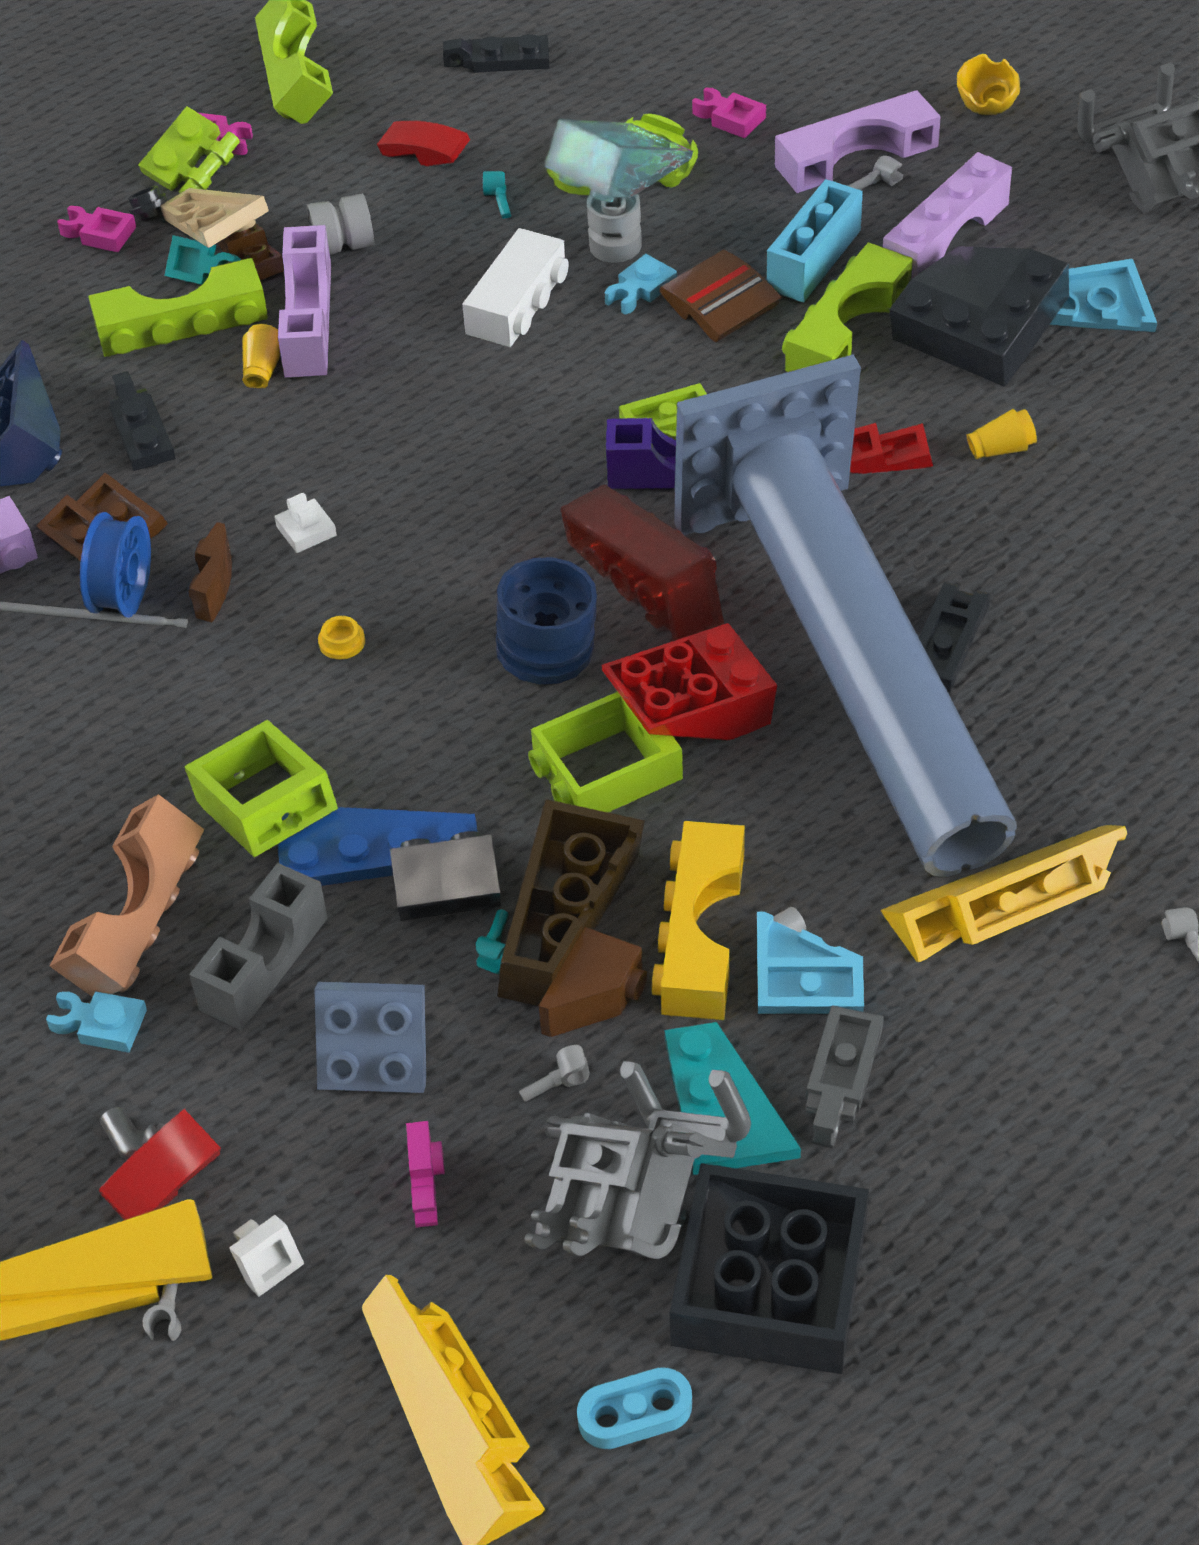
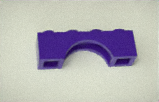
[606,418,676,489]

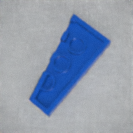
[277,807,478,886]

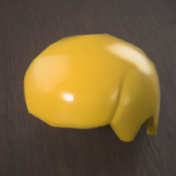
[957,54,1020,115]

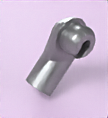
[100,1107,165,1159]

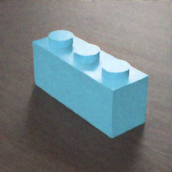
[767,179,863,303]

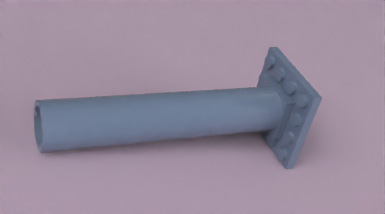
[674,354,1017,877]

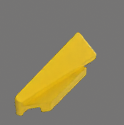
[881,825,1127,962]
[0,1199,213,1341]
[362,1275,545,1545]

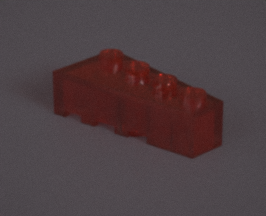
[560,484,724,642]

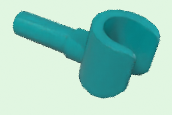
[483,171,511,219]
[476,909,509,974]

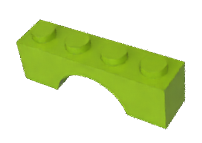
[255,0,333,124]
[782,242,913,372]
[88,258,268,357]

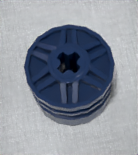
[496,557,597,685]

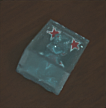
[545,119,694,202]

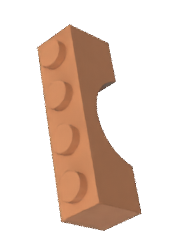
[50,794,205,997]

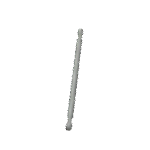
[0,602,188,628]

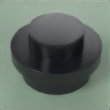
[128,186,168,220]

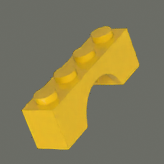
[652,821,745,1020]

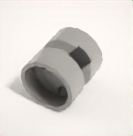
[587,185,642,263]
[306,193,374,255]

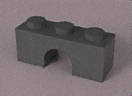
[189,863,328,1031]

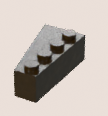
[497,799,645,1006]

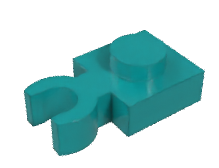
[164,235,241,285]

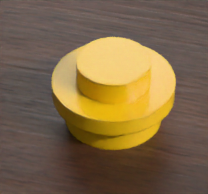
[318,616,365,660]

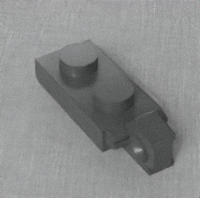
[806,1005,884,1148]

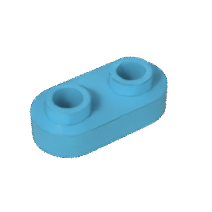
[577,1368,692,1449]

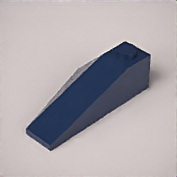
[0,340,62,487]

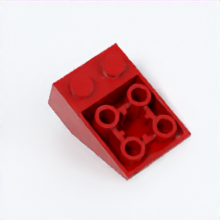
[602,623,777,740]

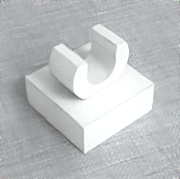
[275,493,337,553]
[229,1215,304,1297]

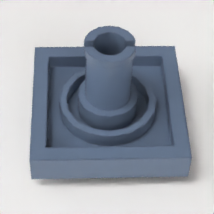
[314,982,426,1093]

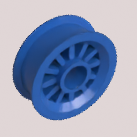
[80,512,151,618]

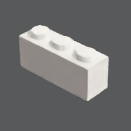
[462,228,569,347]

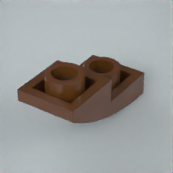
[218,224,284,280]
[189,522,232,623]

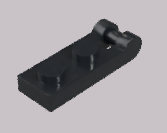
[919,582,991,693]

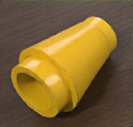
[242,324,281,388]
[967,408,1037,459]

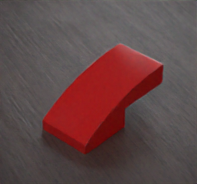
[377,121,470,166]
[850,423,933,474]
[99,1109,221,1220]

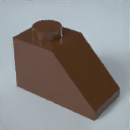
[539,927,647,1037]

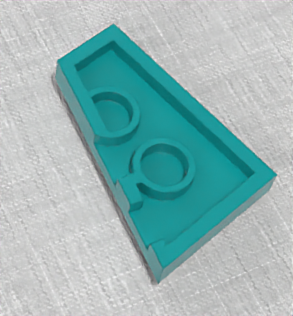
[664,1022,801,1175]

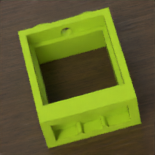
[528,692,683,812]
[184,720,338,857]

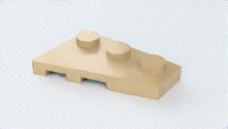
[160,188,269,248]

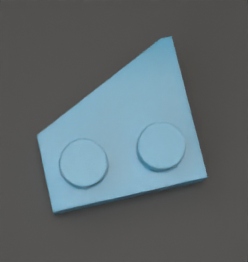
[757,912,864,1014]

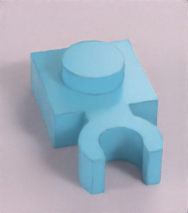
[605,254,677,314]
[46,991,147,1052]

